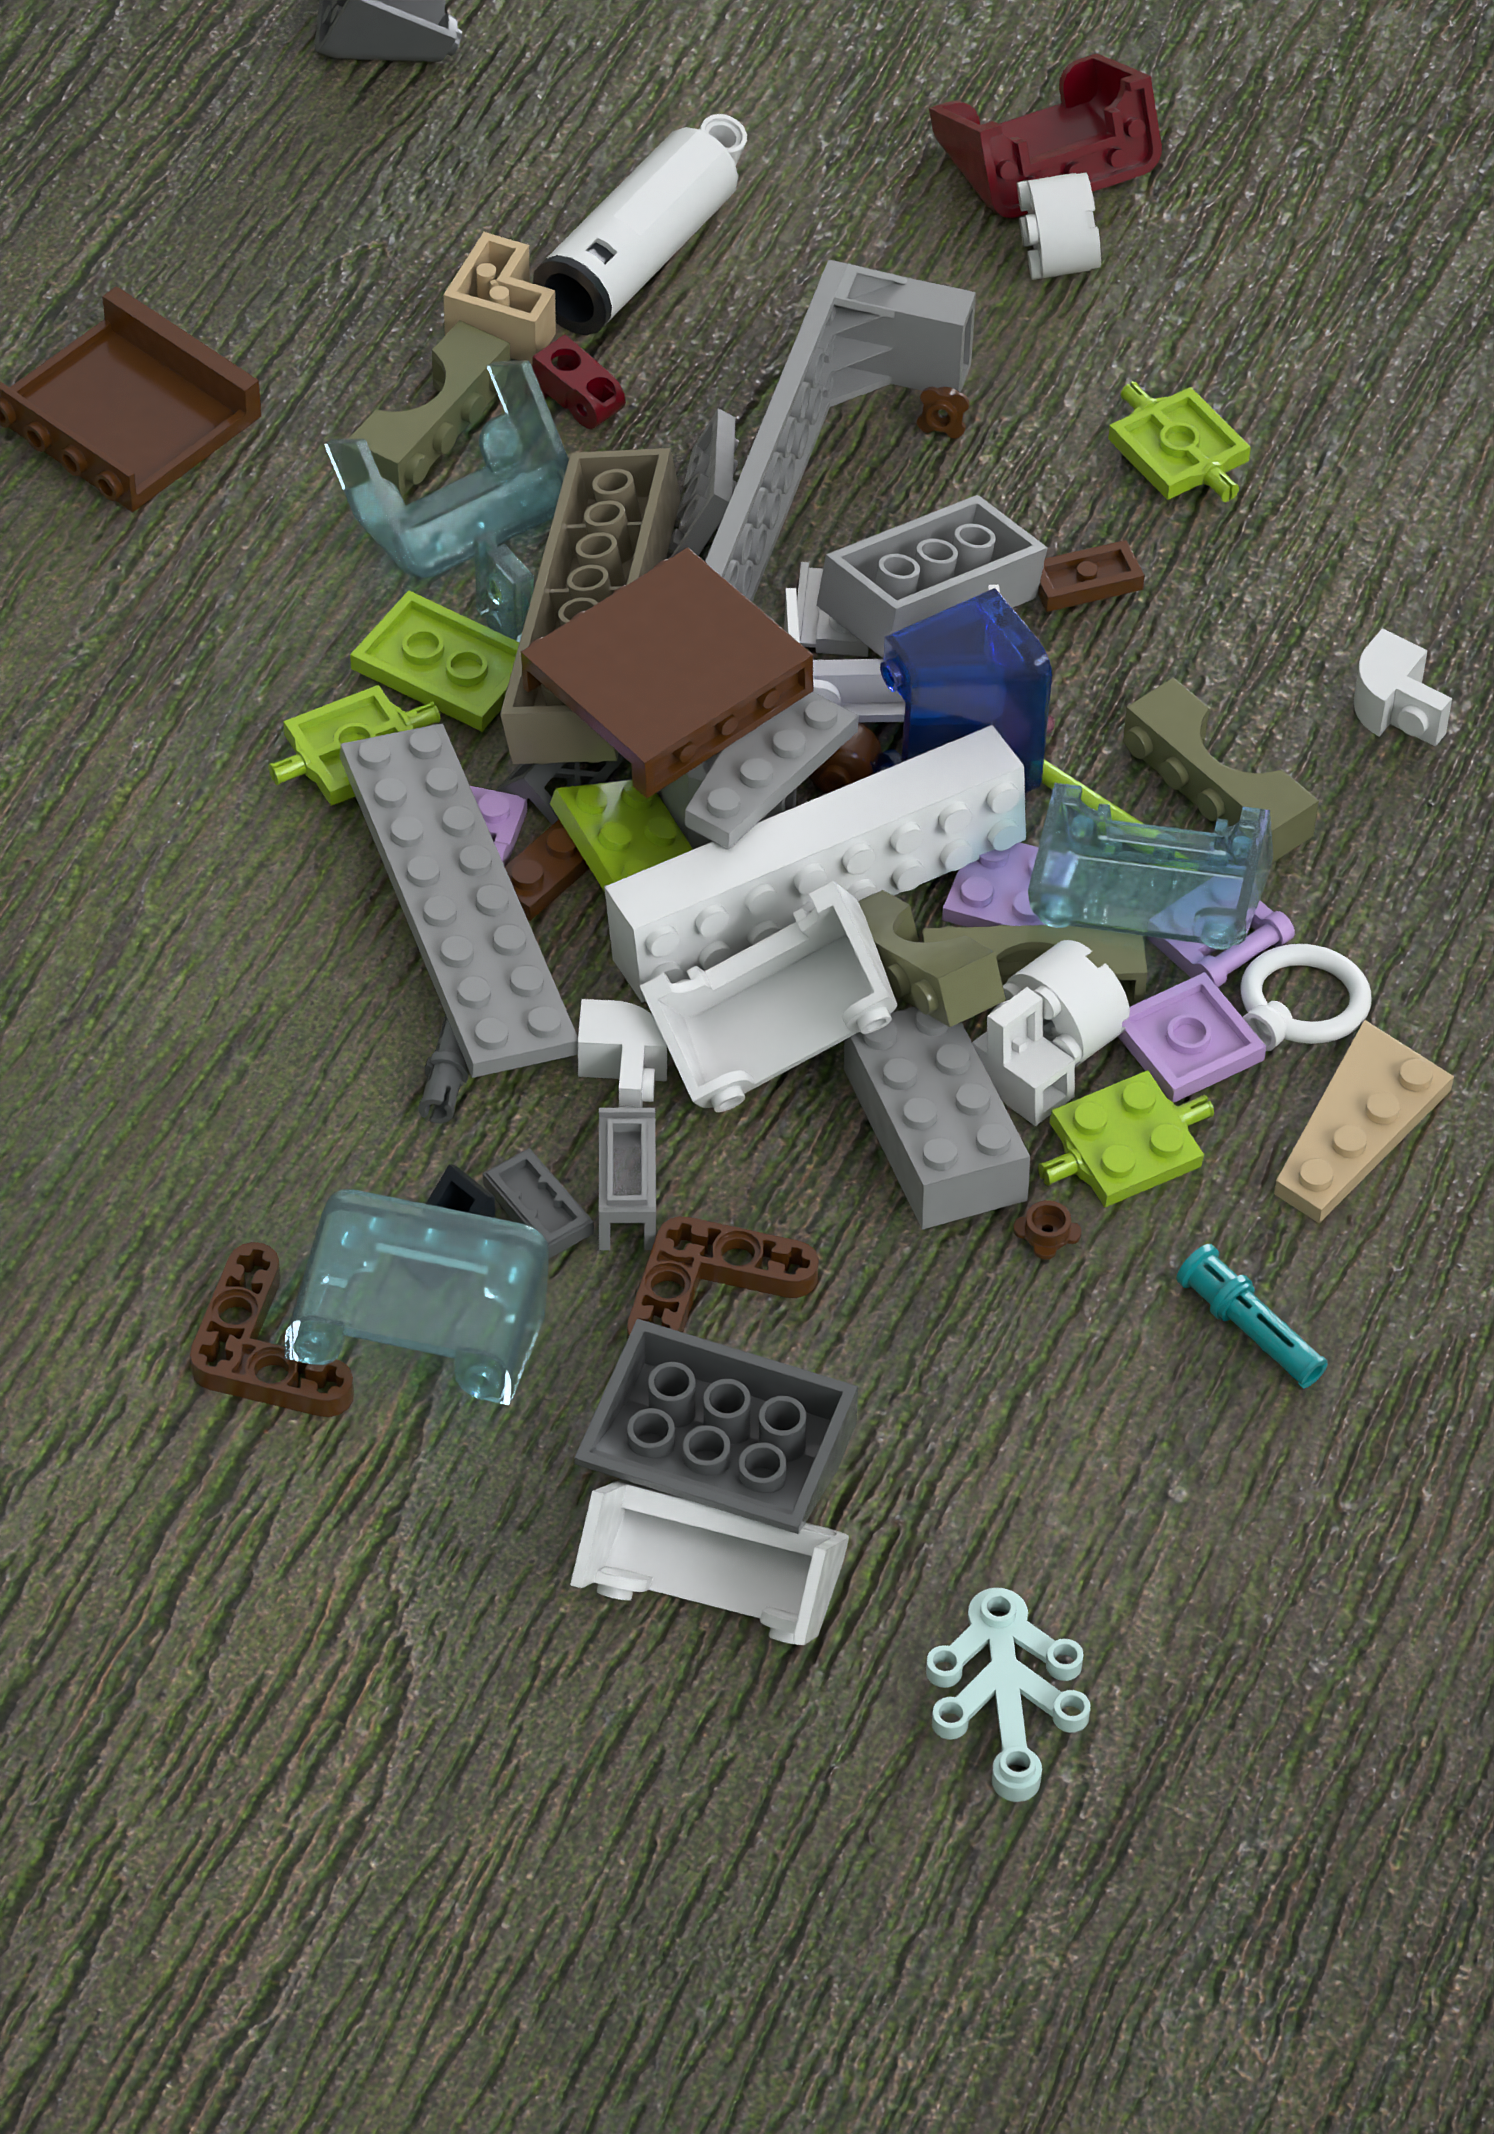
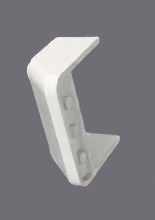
[784,585,1005,722]
[570,1479,849,1645]

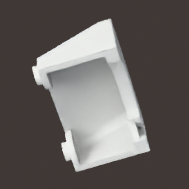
[640,881,897,1112]

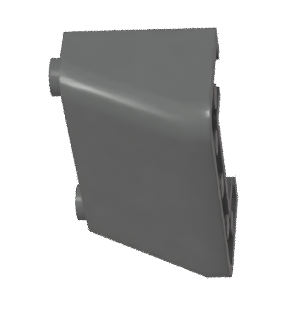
[315,0,462,62]

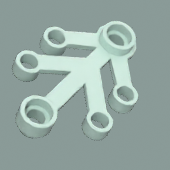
[926,1588,1090,1802]

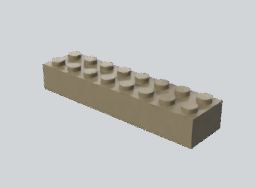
[500,448,681,765]

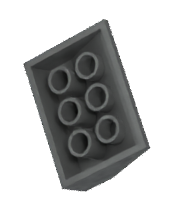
[574,1319,858,1534]

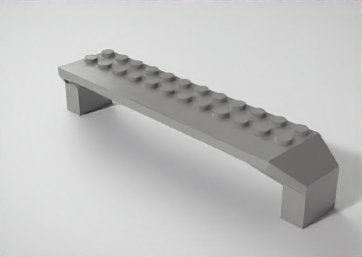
[657,259,976,850]

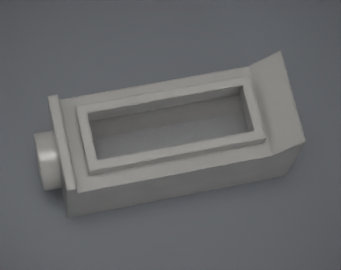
[599,1106,656,1250]

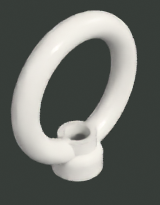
[1240,944,1372,1051]

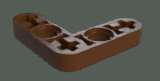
[627,1216,819,1340]
[190,1242,354,1417]

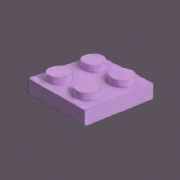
[942,842,1078,927]
[1118,972,1266,1103]

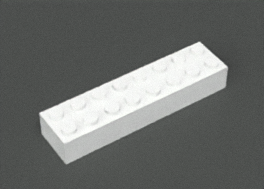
[604,725,1026,1002]

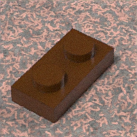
[1037,540,1145,612]
[505,820,590,921]

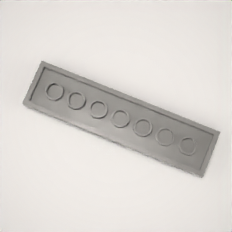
[340,723,578,1078]

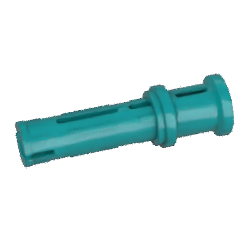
[1176,1244,1328,1388]

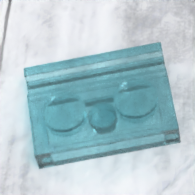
[474,530,534,642]

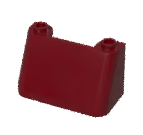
[929,53,1162,218]

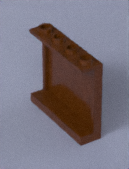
[0,286,262,513]
[521,547,814,799]

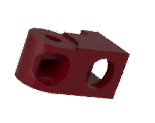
[530,334,626,429]

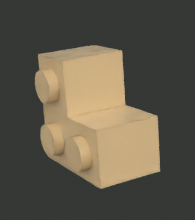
[443,232,556,365]

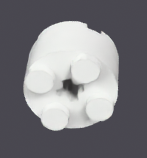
[1017,172,1101,280]
[1003,940,1130,1067]

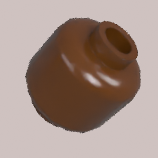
[809,722,882,794]

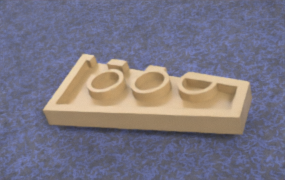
[1274,1020,1454,1223]

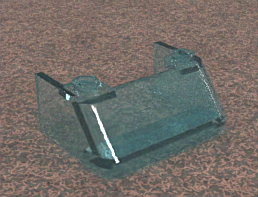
[324,360,569,578]

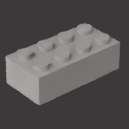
[816,495,1048,660]
[844,1007,1030,1229]

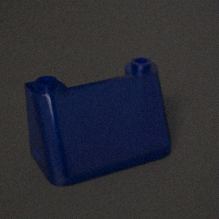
[874,588,1052,793]

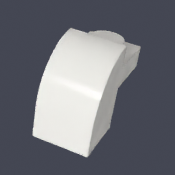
[1354,628,1452,747]
[972,987,1075,1126]
[578,999,667,1108]

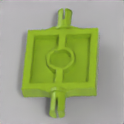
[1108,381,1251,502]
[268,685,441,806]
[1038,1070,1214,1208]

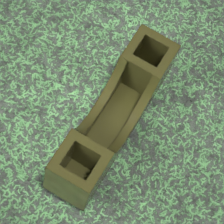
[347,320,513,500]
[1123,677,1319,866]
[858,890,1006,1027]
[922,921,1148,1007]

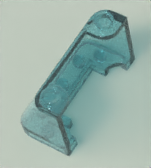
[1028,783,1273,950]
[285,1189,549,1405]

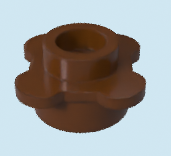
[917,387,970,439]
[1013,1200,1082,1259]

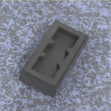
[482,1148,594,1260]

